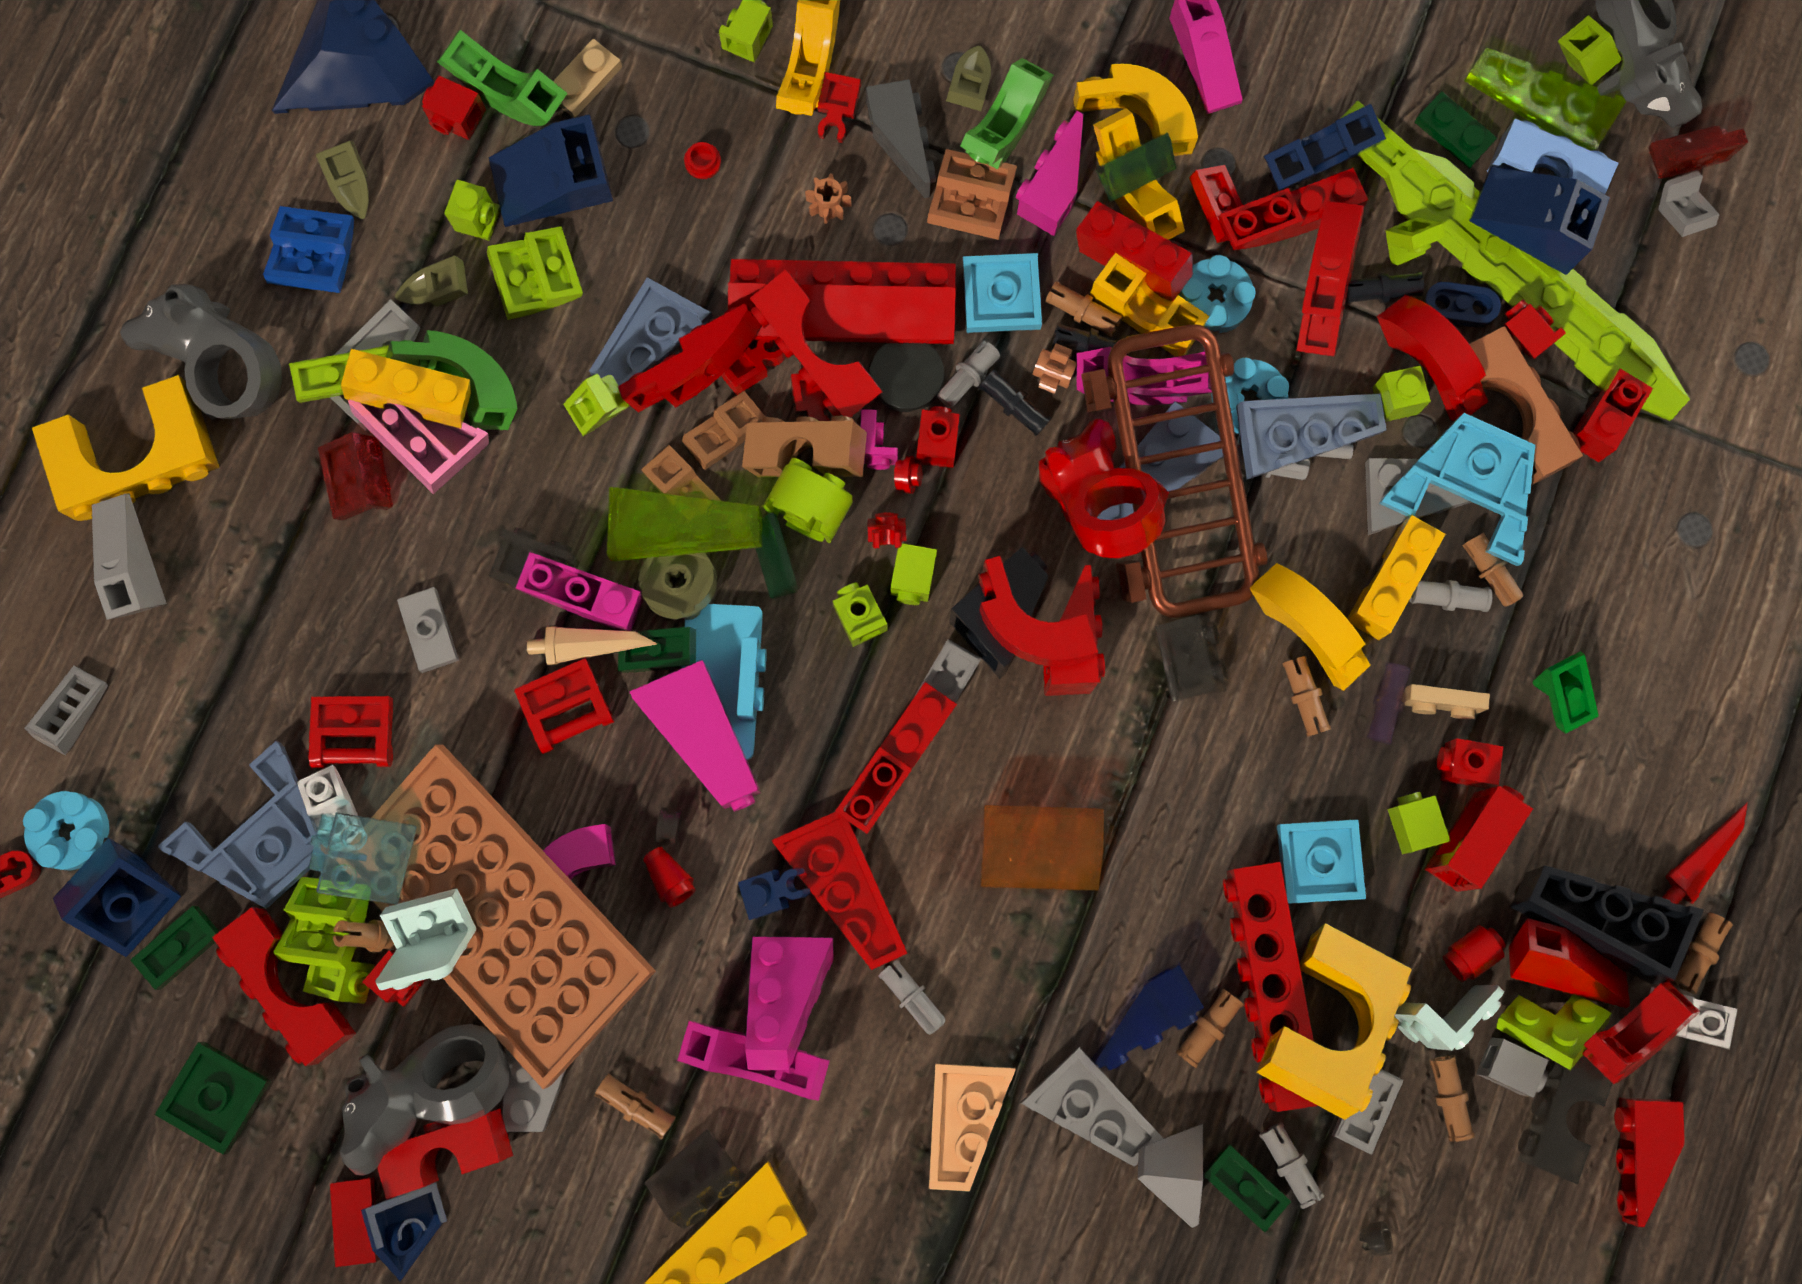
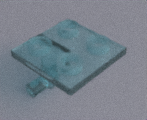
[308,812,417,904]

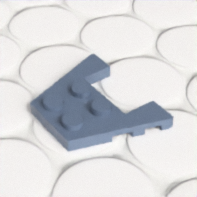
[158,741,327,907]

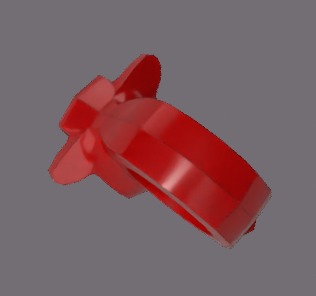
[1039,419,1169,558]

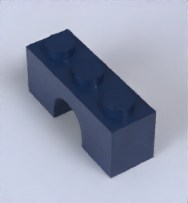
[1264,104,1386,191]

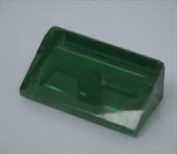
[1095,132,1177,202]
[751,512,799,599]

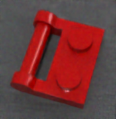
[514,658,615,754]
[308,696,393,768]

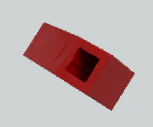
[1509,918,1630,1008]
[1614,1098,1685,1227]

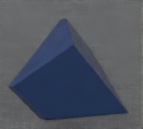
[361,1182,447,1281]

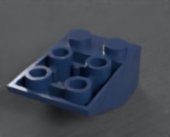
[488,114,613,227]
[1469,167,1610,275]

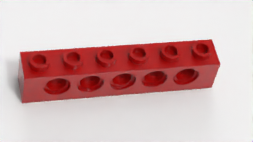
[1223,862,1318,1112]

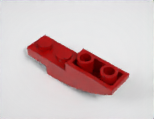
[1219,168,1368,250]
[1296,201,1365,357]
[617,303,761,413]
[835,682,957,834]

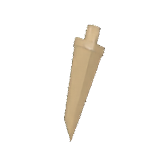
[527,626,657,665]

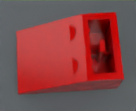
[1043,565,1105,696]

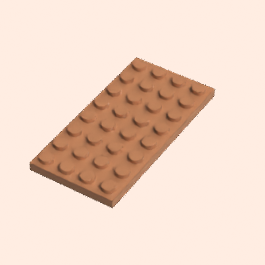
[335,744,656,1089]

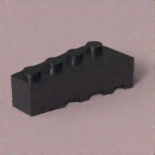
[1510,865,1704,985]

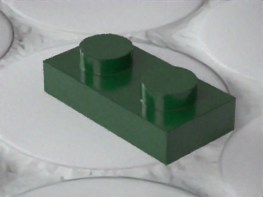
[1414,91,1497,169]
[618,627,696,673]
[130,906,220,990]
[1203,1144,1291,1232]

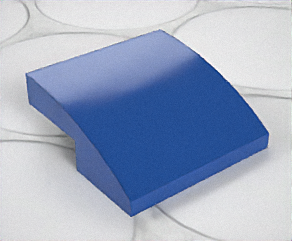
[263,206,354,293]

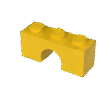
[1090,253,1209,357]
[341,348,471,428]
[1347,515,1446,640]

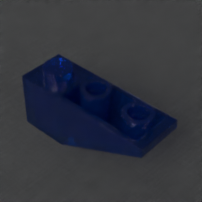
[1092,965,1204,1070]

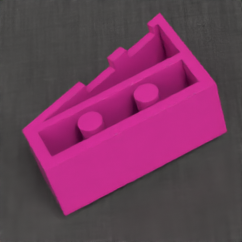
[745,937,834,1070]

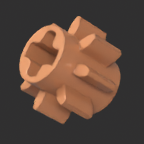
[805,173,852,224]
[1032,343,1077,394]

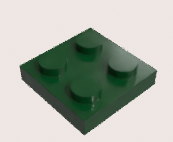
[154,1042,271,1155]

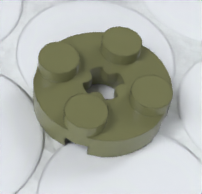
[638,543,717,620]

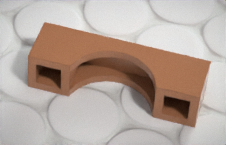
[1469,326,1583,486]

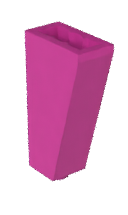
[629,660,761,812]

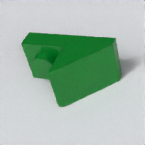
[1533,651,1599,734]

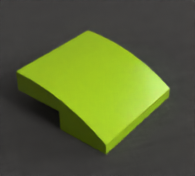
[487,226,583,320]
[273,877,370,970]

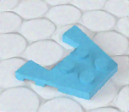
[1379,413,1535,566]

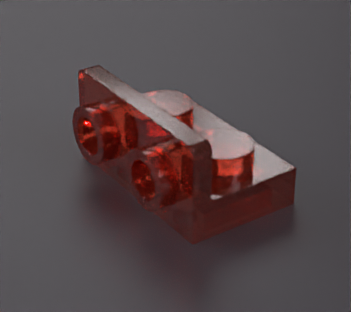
[1648,126,1748,179]
[318,432,393,521]

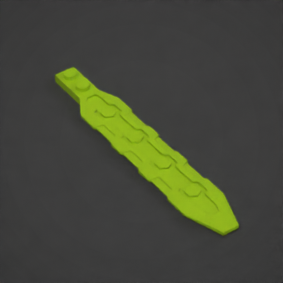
[1341,100,1690,421]

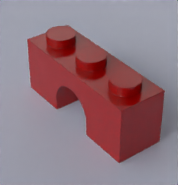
[1076,201,1193,301]
[377,1109,514,1200]

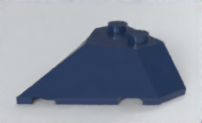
[272,0,434,114]

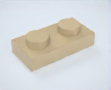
[553,38,622,118]
[1400,684,1490,719]

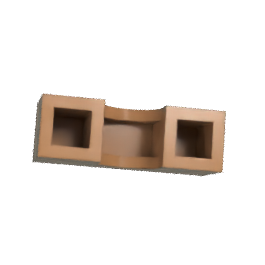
[742,416,867,477]

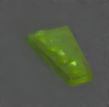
[1464,47,1627,151]
[607,487,762,561]

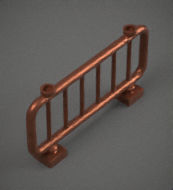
[1081,324,1267,618]

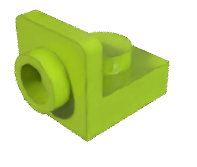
[1385,217,1445,265]
[303,961,375,1004]

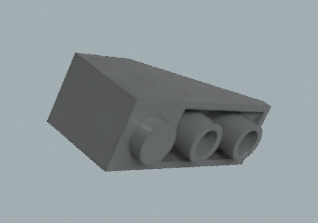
[866,79,936,198]

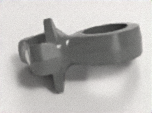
[1595,0,1702,128]
[120,284,282,420]
[340,1024,510,1175]

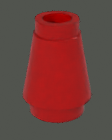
[643,847,696,908]

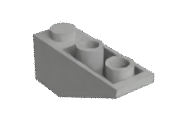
[92,493,167,620]

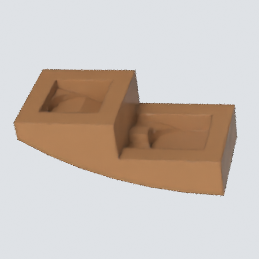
[682,391,765,470]
[641,445,724,530]

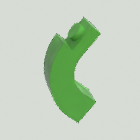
[437,30,567,126]
[960,58,1054,169]
[386,330,518,430]

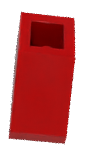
[1572,368,1653,462]

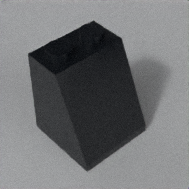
[949,547,1049,679]

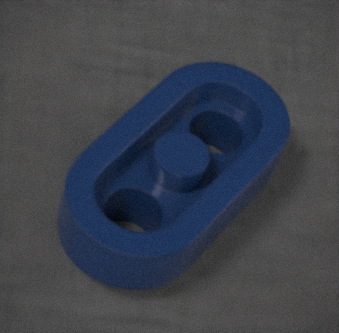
[1422,282,1501,328]

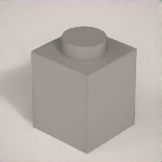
[1476,1037,1549,1098]

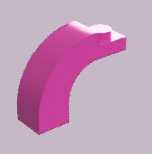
[1077,347,1212,405]
[543,824,616,880]
[677,1021,830,1101]

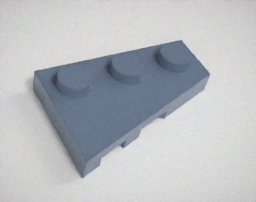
[589,278,713,385]

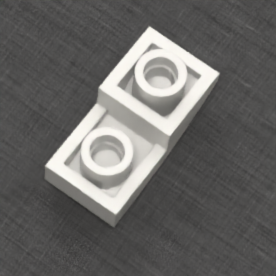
[297,765,363,858]
[1650,987,1737,1049]

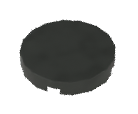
[870,343,944,413]

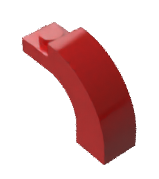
[1376,295,1488,421]
[978,556,1098,666]
[1582,982,1701,1084]

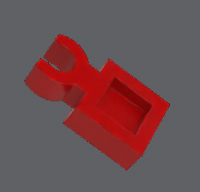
[817,72,862,143]
[721,340,785,395]
[790,373,830,421]
[867,512,906,549]

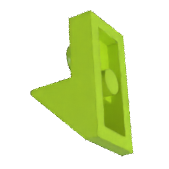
[563,373,629,436]

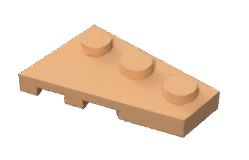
[929,1063,1016,1191]

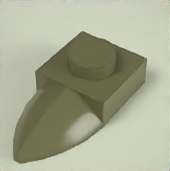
[946,45,991,111]
[315,141,369,219]
[395,255,468,306]

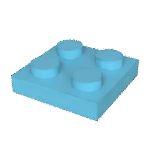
[963,253,1042,333]
[1277,820,1366,904]

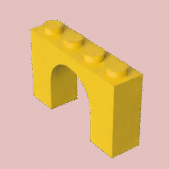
[32,375,220,521]
[1256,923,1412,1120]

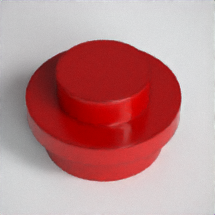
[684,142,721,179]
[894,456,923,494]

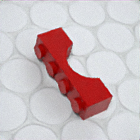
[750,269,883,418]
[212,907,356,1066]

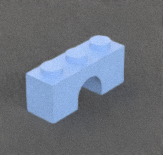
[1487,119,1618,194]

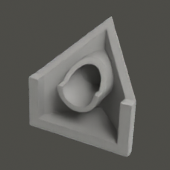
[1137,1124,1203,1228]

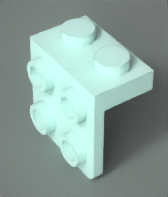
[375,888,477,990]
[1395,985,1504,1051]

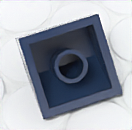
[53,837,181,957]

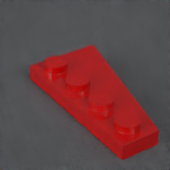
[771,812,908,970]

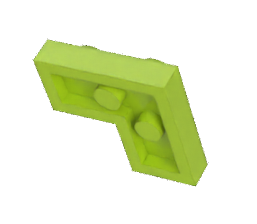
[1496,994,1612,1070]

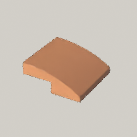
[927,149,1017,240]

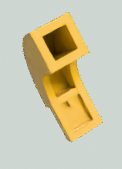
[776,0,840,116]
[1073,64,1198,158]
[1093,108,1185,240]
[1249,563,1371,691]

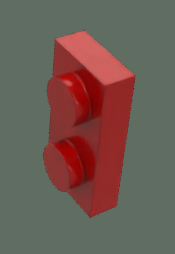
[1189,165,1243,243]

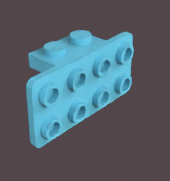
[685,604,767,760]

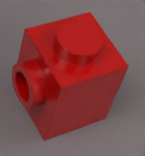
[422,75,486,141]
[916,406,960,468]
[1437,738,1504,789]

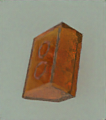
[981,805,1104,891]

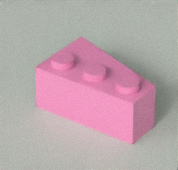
[348,400,489,494]

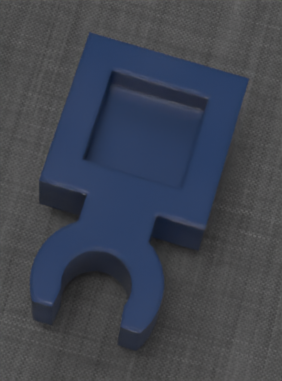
[738,868,811,920]

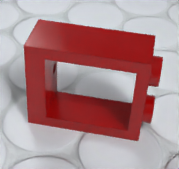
[1425,785,1533,892]

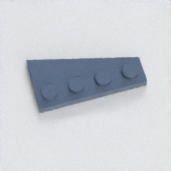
[1236,394,1386,480]
[1097,401,1223,520]

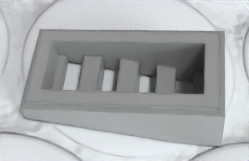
[24,666,108,755]

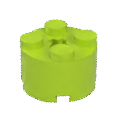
[763,458,853,543]

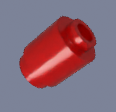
[1443,925,1506,982]

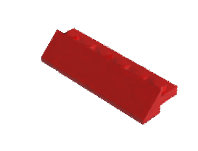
[728,259,956,344]

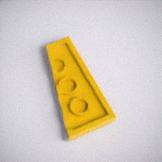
[645,1161,808,1284]

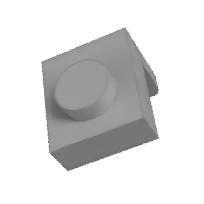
[1658,171,1719,237]

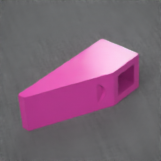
[1169,0,1243,114]
[1015,111,1083,236]
[516,552,644,631]

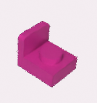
[861,409,898,470]

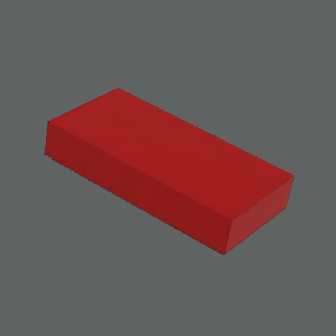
[330,1177,380,1267]

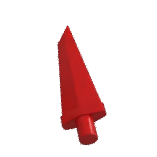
[1661,802,1748,904]

